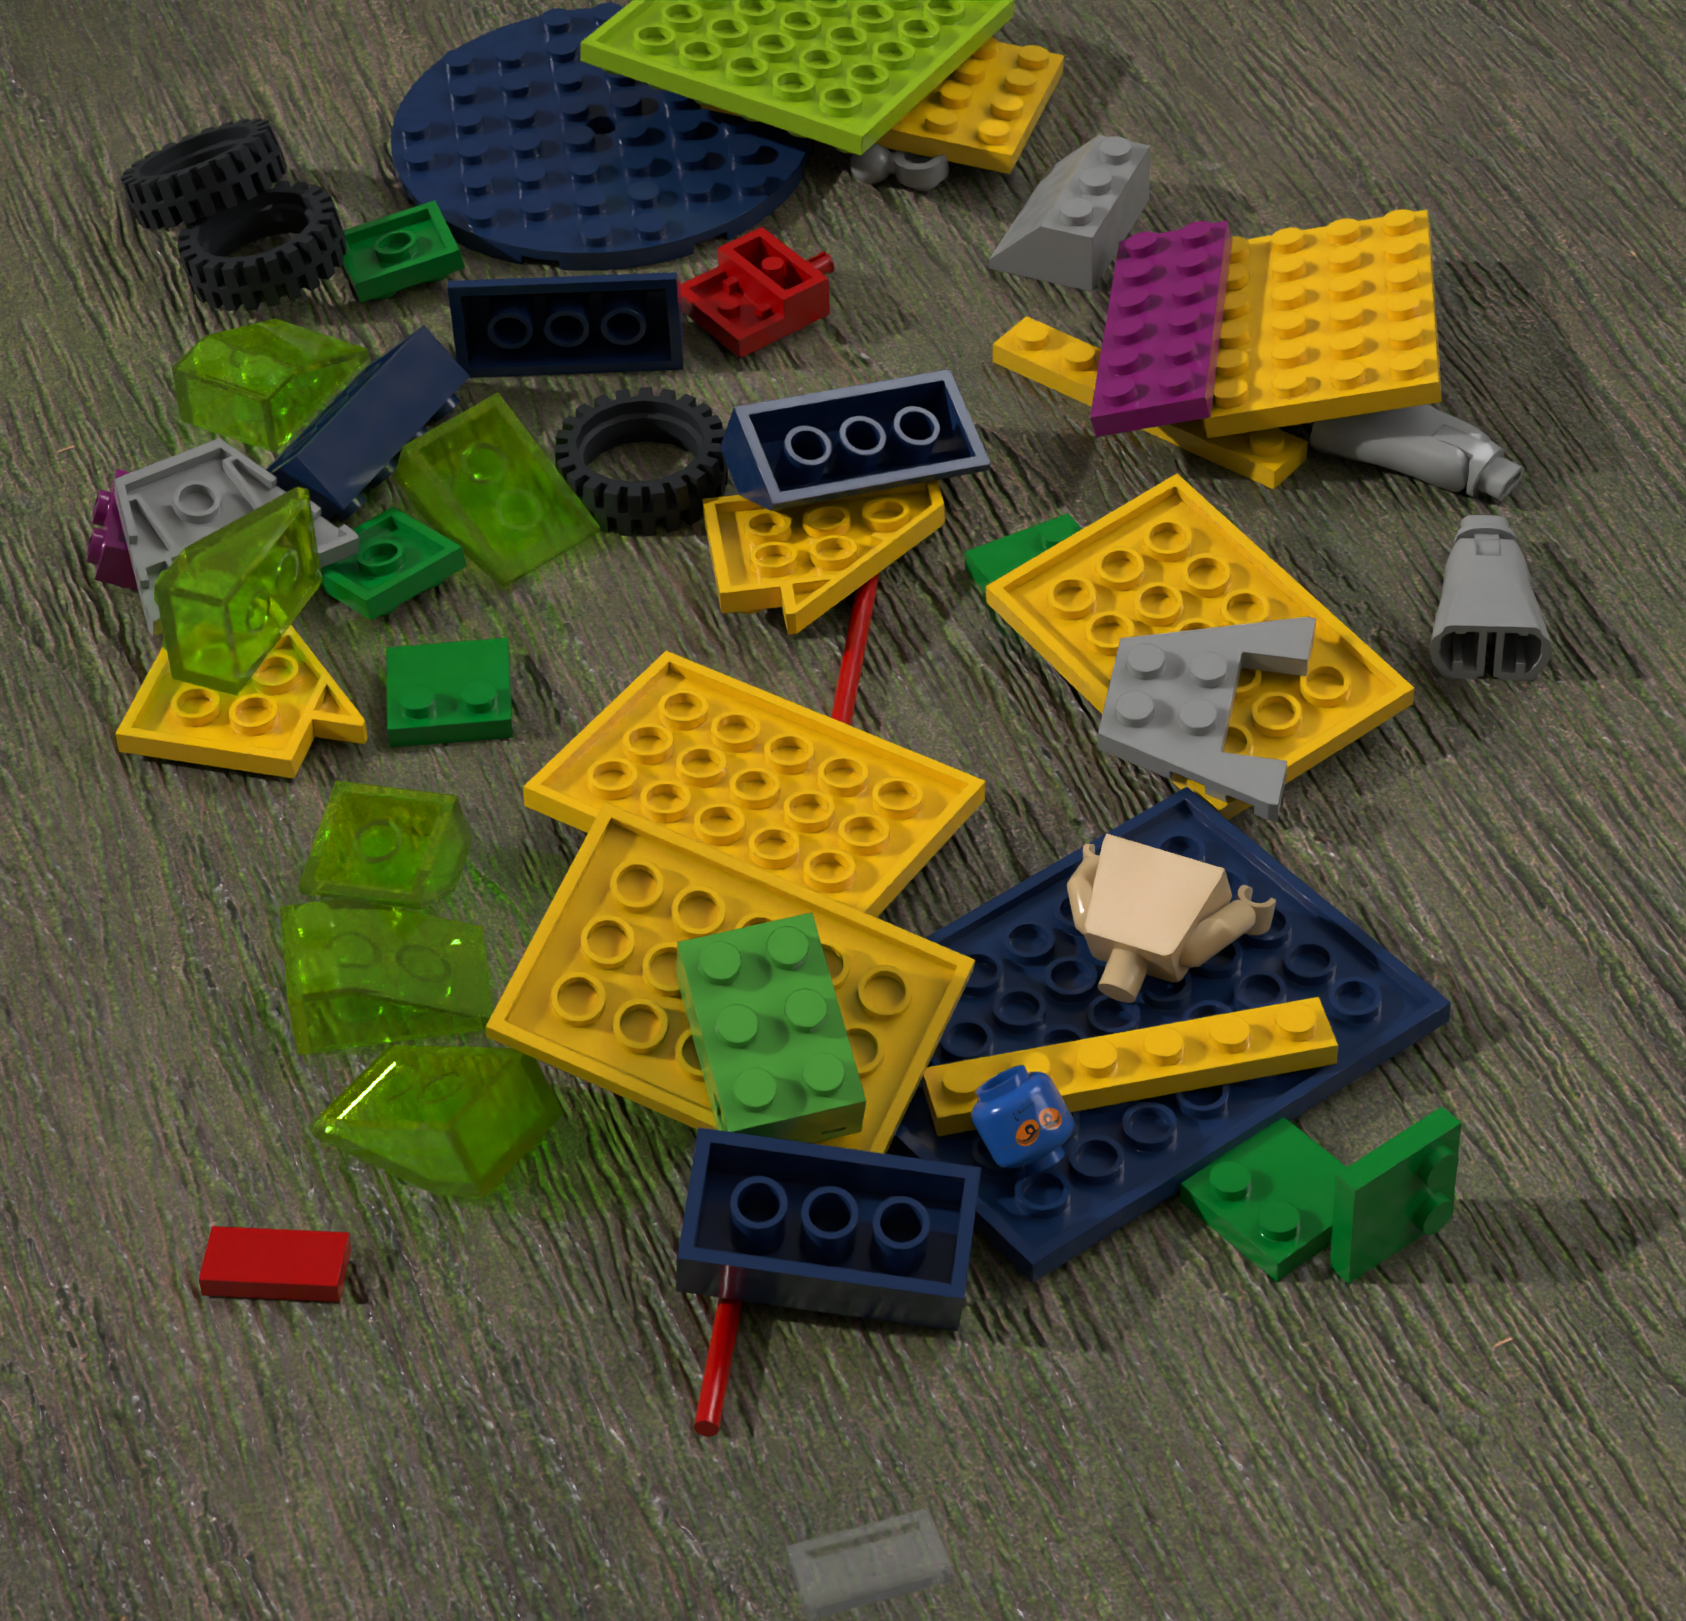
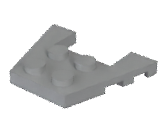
[114,438,359,637]
[1098,617,1316,821]

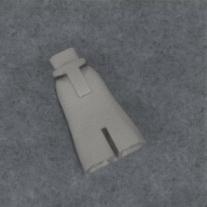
[1310,404,1524,501]
[1430,515,1551,681]

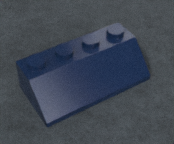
[447,272,684,378]
[265,325,470,522]
[720,369,991,511]

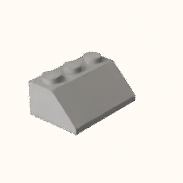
[989,135,1150,292]

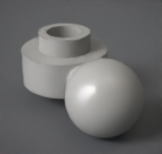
[850,143,949,191]

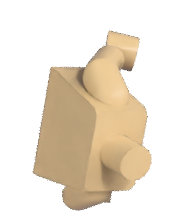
[1067,833,1276,1003]

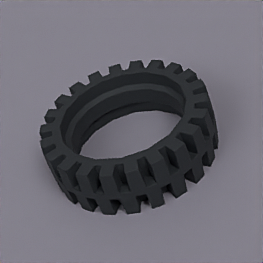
[121,118,287,230]
[177,181,347,311]
[554,387,728,537]

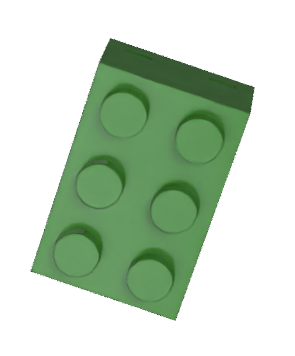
[676,912,866,1143]

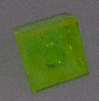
[298,780,473,910]

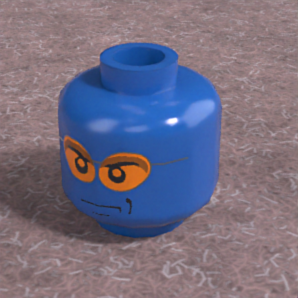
[970,1065,1075,1174]

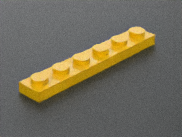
[992,316,1308,490]
[922,997,1338,1136]

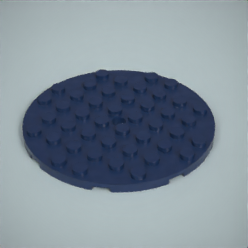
[391,2,815,271]

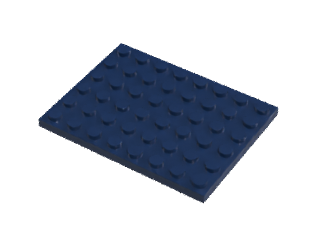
[889,787,1451,1283]

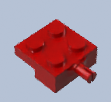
[681,227,835,358]

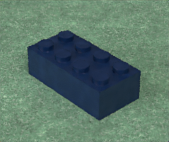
[676,1128,981,1331]

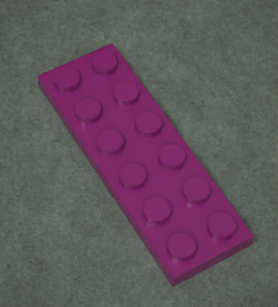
[1090,221,1232,437]

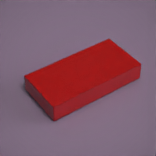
[198,1226,352,1302]

